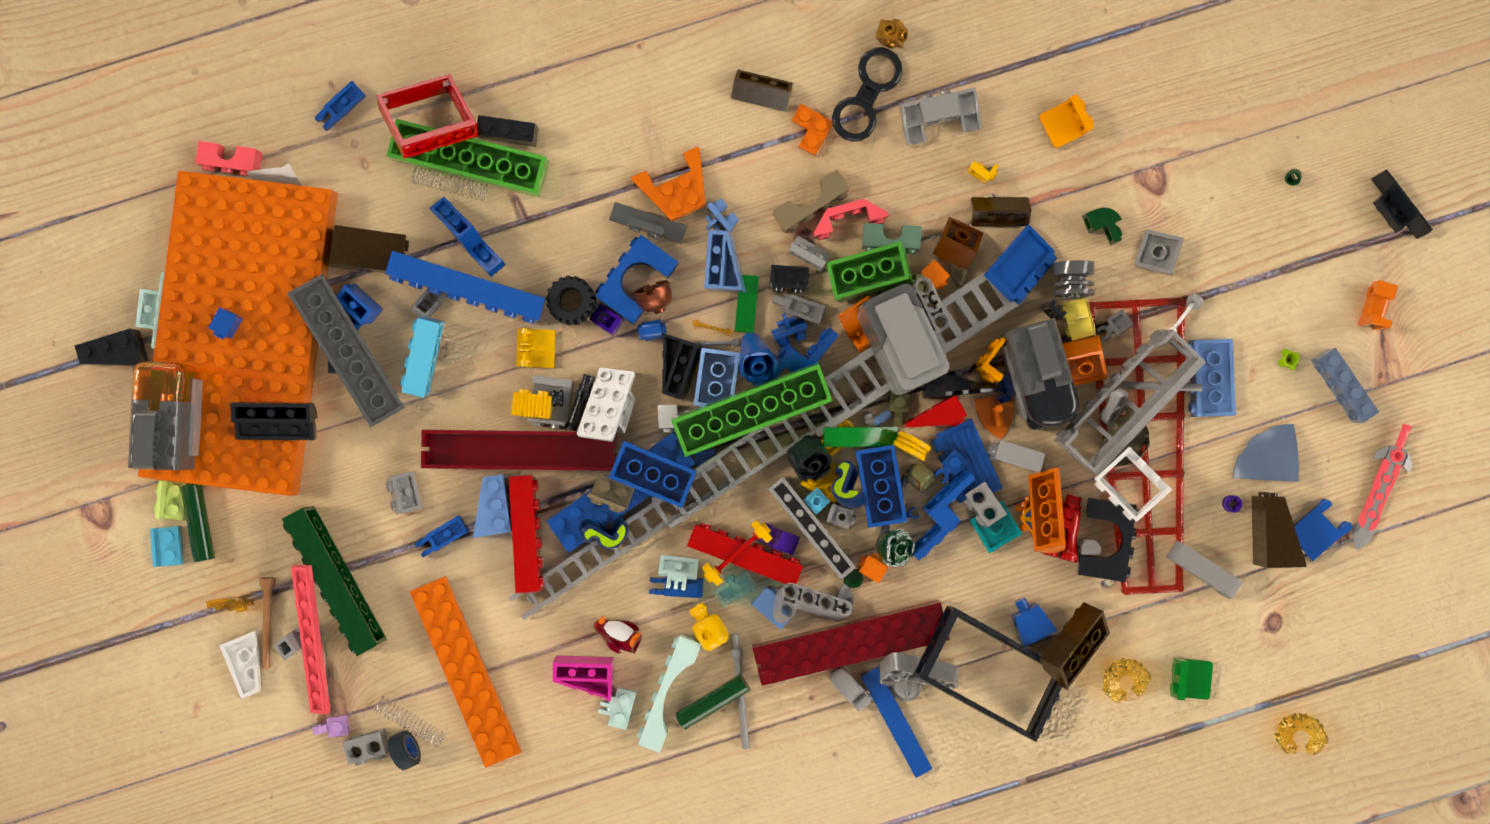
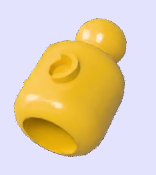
[689,602,729,651]

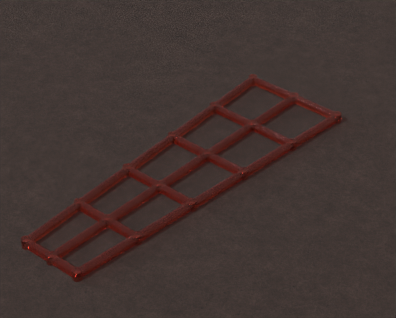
[1088,297,1186,595]

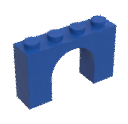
[595,235,679,325]

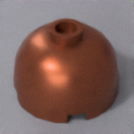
[633,280,672,314]

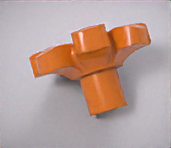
[1015,496,1030,514]

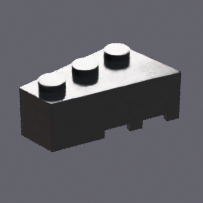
[74,328,150,366]
[662,333,702,401]

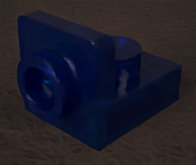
[994,373,1016,404]

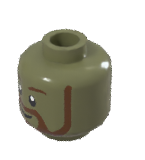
[906,463,935,491]

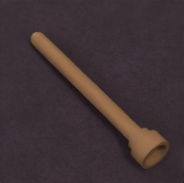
[259,577,276,670]

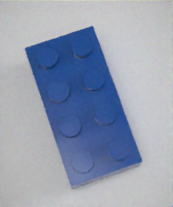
[609,441,697,508]
[855,445,907,528]

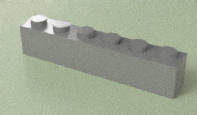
[768,476,856,580]

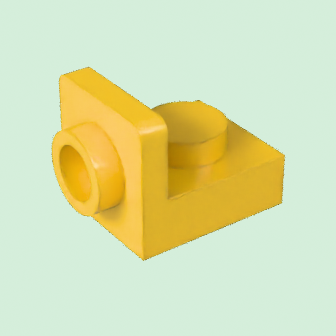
[967,161,999,184]

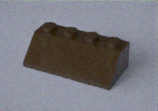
[1040,602,1110,690]

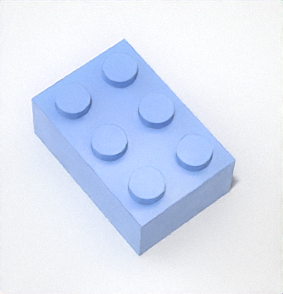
[694,348,740,407]

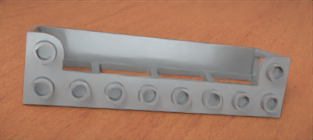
[1054,329,1206,476]

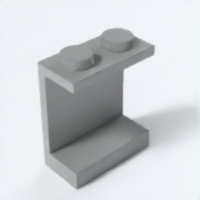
[527,375,573,429]

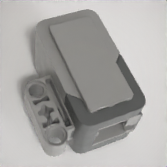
[857,277,950,395]

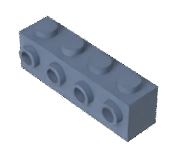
[1311,348,1379,423]

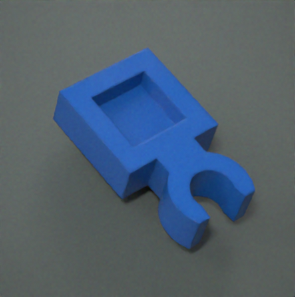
[934,449,968,484]

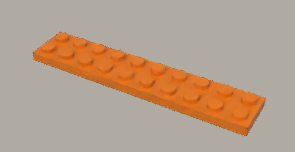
[409,576,522,768]

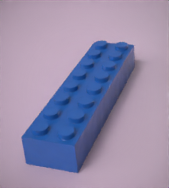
[385,251,546,324]
[546,432,696,553]

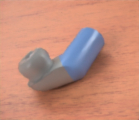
[862,410,892,426]

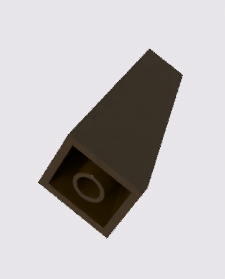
[330,225,409,273]
[1251,492,1306,568]

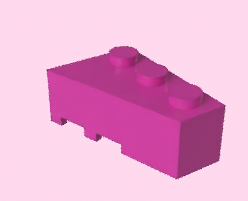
[553,655,614,702]

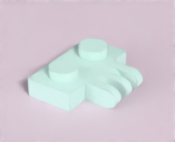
[658,555,699,590]
[598,687,637,730]

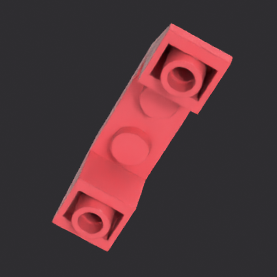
[813,199,889,240]

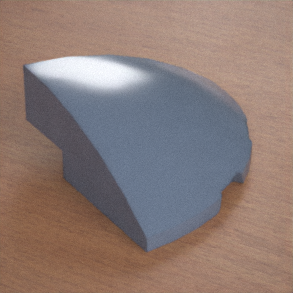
[1233,424,1299,482]

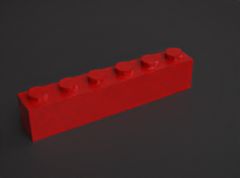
[509,475,545,594]
[687,522,803,584]

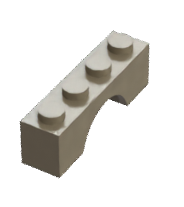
[772,170,850,233]

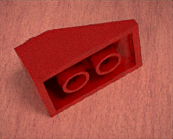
[902,395,967,428]

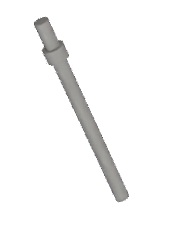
[730,633,750,749]

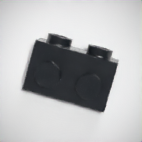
[770,265,809,294]

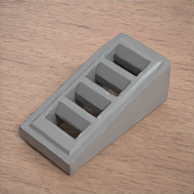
[410,288,447,317]

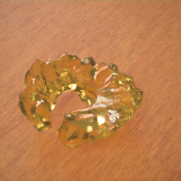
[1103,658,1151,703]
[1274,713,1328,755]

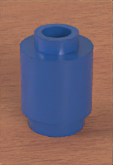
[638,319,667,341]

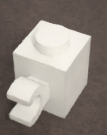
[658,404,689,432]

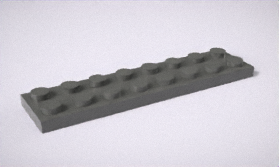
[287,274,405,427]

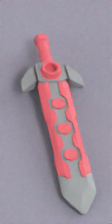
[1352,424,1412,550]

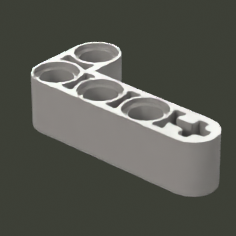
[1166,540,1243,599]
[773,583,852,623]
[880,652,958,689]

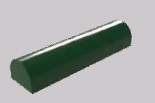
[180,484,215,562]
[676,673,751,730]

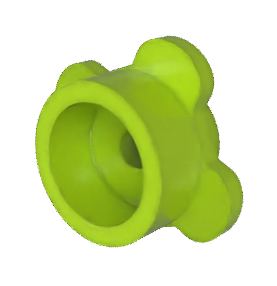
[1278,349,1300,370]

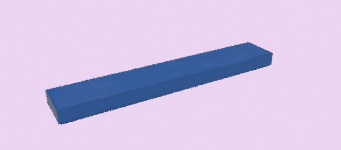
[860,666,932,778]

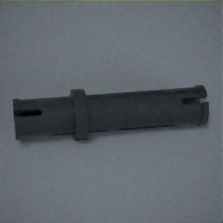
[565,373,595,432]

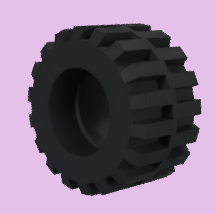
[546,275,596,325]

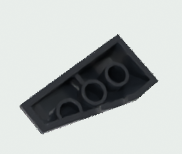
[921,374,1001,398]

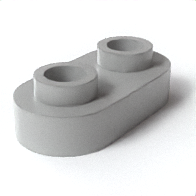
[1100,388,1128,425]

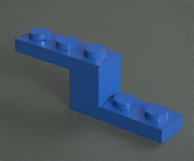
[429,197,506,277]
[753,326,839,386]
[908,468,975,561]

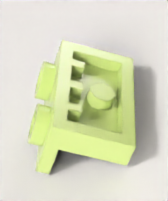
[154,480,189,520]

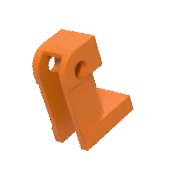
[1358,280,1398,331]

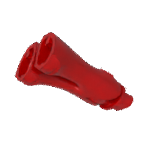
[1040,494,1082,563]

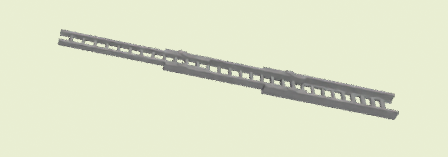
[509,272,1028,620]

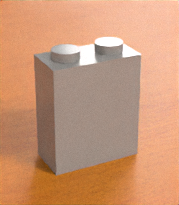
[987,440,1046,473]

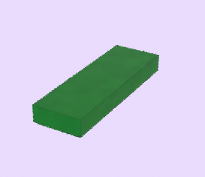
[734,275,759,333]

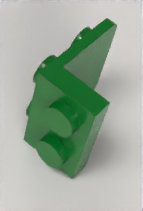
[1170,657,1213,701]

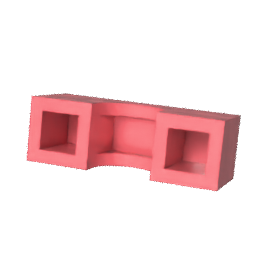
[195,141,262,177]

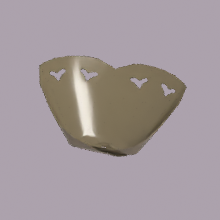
[1098,405,1150,467]

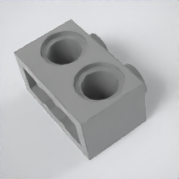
[964,482,1007,528]
[342,728,389,766]

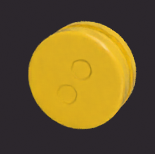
[893,431,931,461]

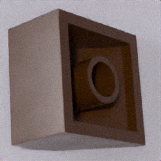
[933,217,983,270]

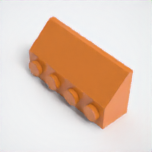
[1028,467,1066,553]

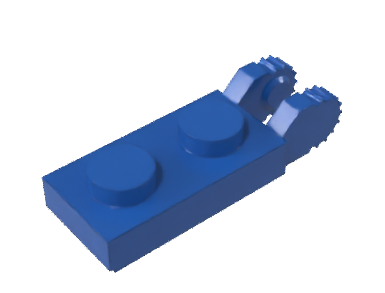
[315,81,366,131]
[415,515,470,558]
[649,576,704,598]

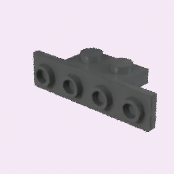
[609,202,687,244]

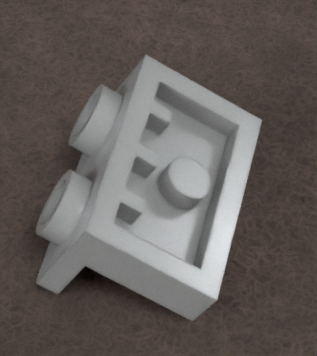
[788,236,830,271]
[386,471,422,515]

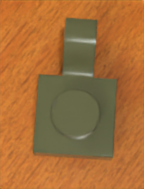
[888,392,910,426]

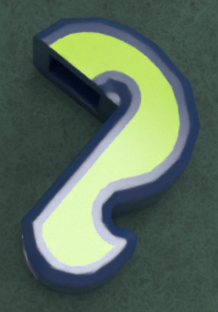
[831,460,868,508]
[578,515,629,550]

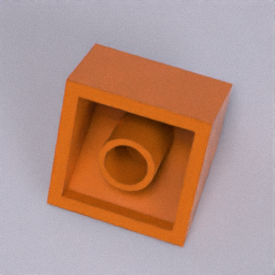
[1063,336,1108,386]

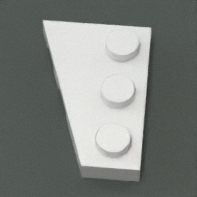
[220,630,262,699]

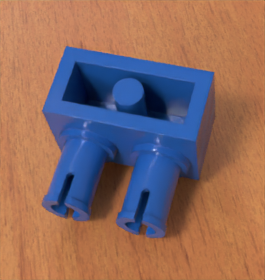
[336,284,383,331]

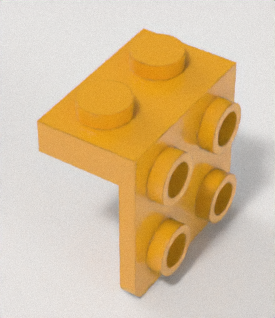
[1039,94,1094,148]
[974,337,1006,384]

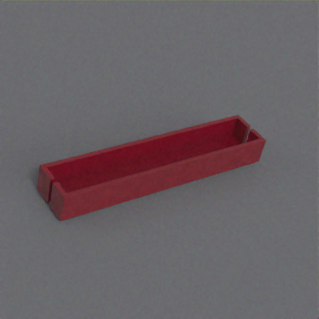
[421,430,618,471]
[752,600,950,686]

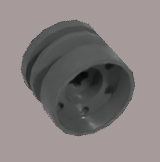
[1053,260,1095,299]

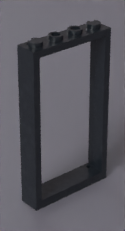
[912,606,1062,742]

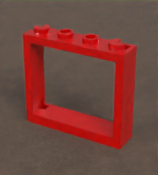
[376,74,478,159]

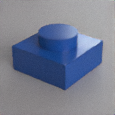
[695,449,714,468]

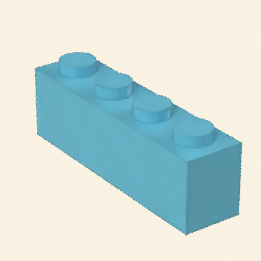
[400,316,445,398]

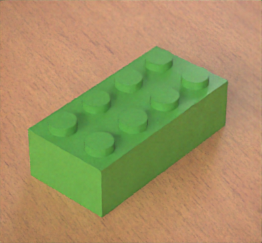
[826,241,913,303]

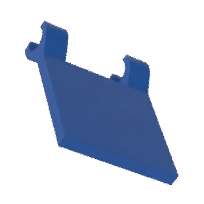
[1294,498,1353,561]

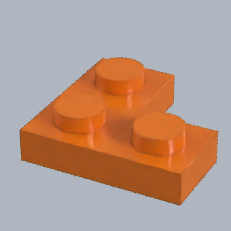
[791,104,833,156]

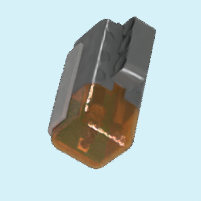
[128,361,203,470]

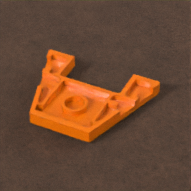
[631,147,706,222]

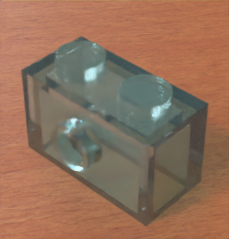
[714,570,757,608]

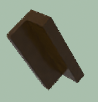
[731,69,793,112]
[971,197,1032,226]

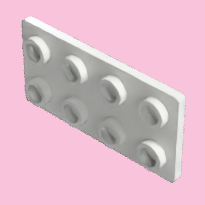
[577,367,636,442]

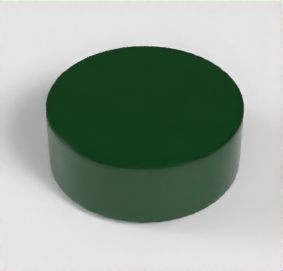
[843,569,863,588]

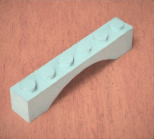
[637,633,701,753]

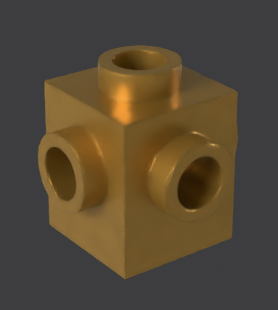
[875,19,908,49]

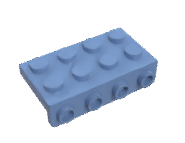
[1188,339,1236,417]

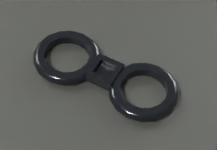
[832,47,903,142]

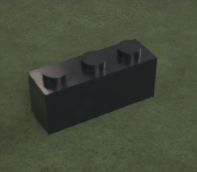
[477,115,539,147]

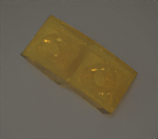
[206,597,254,613]

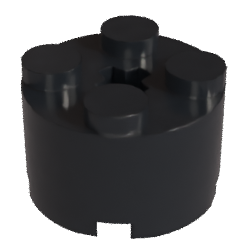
[787,435,832,482]

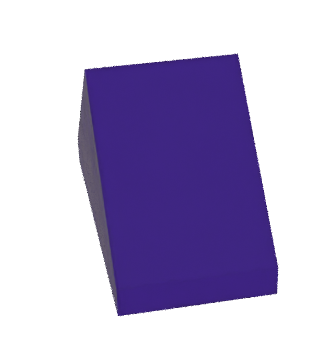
[589,304,624,336]
[759,522,800,555]

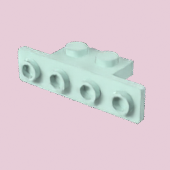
[135,272,165,349]

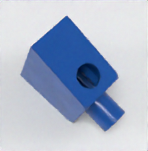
[1012,597,1057,647]

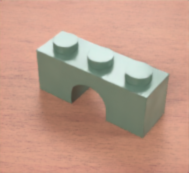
[861,223,922,255]

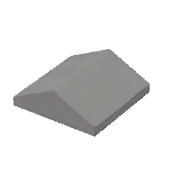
[1134,229,1184,275]

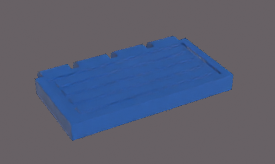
[984,224,1057,304]
[931,418,1003,503]

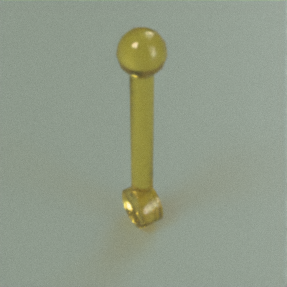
[693,320,731,336]

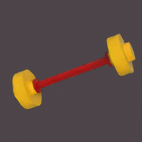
[702,519,773,586]

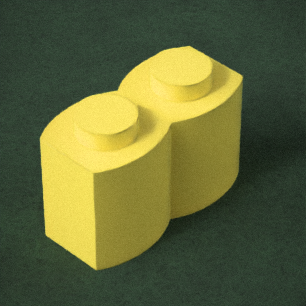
[1060,297,1097,341]

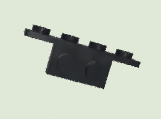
[1371,169,1433,239]

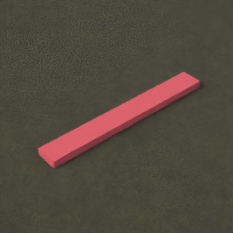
[291,564,331,714]

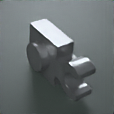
[1097,309,1134,341]

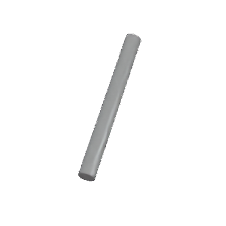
[1121,381,1202,392]

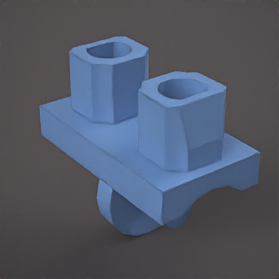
[705,198,739,233]

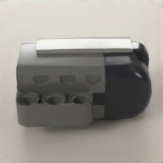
[1000,318,1079,430]

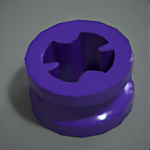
[1222,495,1243,513]

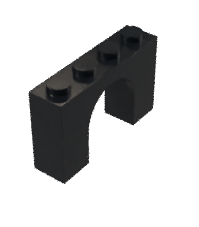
[1077,497,1139,582]

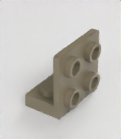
[587,473,635,513]

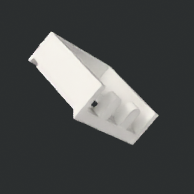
[1094,446,1172,522]

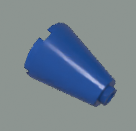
[739,332,778,383]

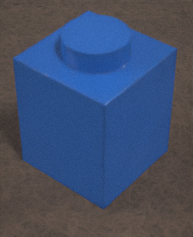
[208,307,243,340]

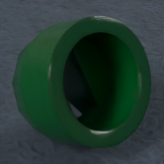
[1285,168,1302,186]

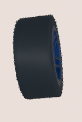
[388,730,421,771]

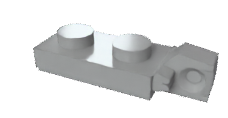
[772,294,826,325]

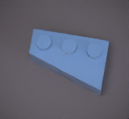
[704,230,747,293]
[473,474,512,538]

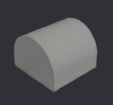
[1077,538,1101,555]

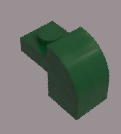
[1082,207,1122,245]

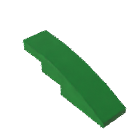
[823,426,898,447]

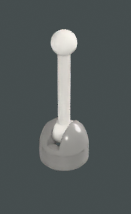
[1169,293,1204,332]

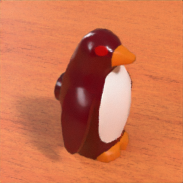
[594,616,642,654]

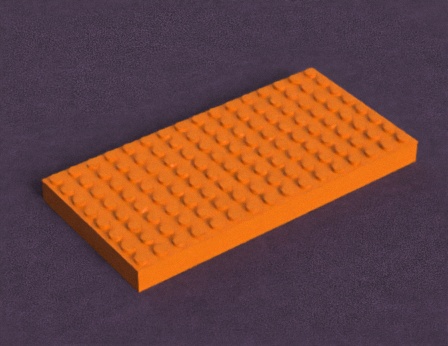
[138,170,338,496]

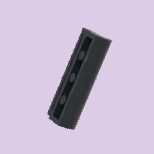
[230,402,318,440]

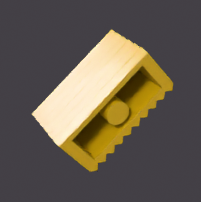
[511,389,553,419]

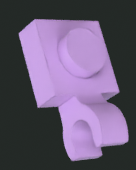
[313,714,350,738]

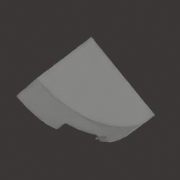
[836,582,854,607]

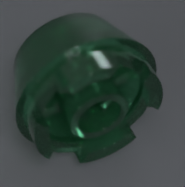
[876,529,915,567]

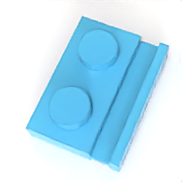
[150,526,184,567]

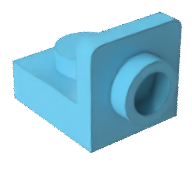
[802,488,830,514]

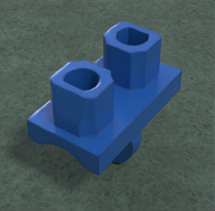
[771,313,807,347]

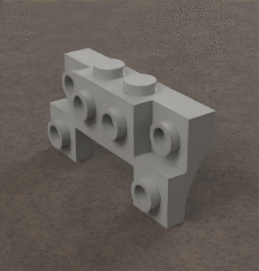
[899,88,982,146]

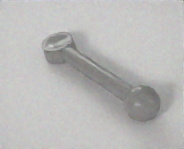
[699,339,739,348]

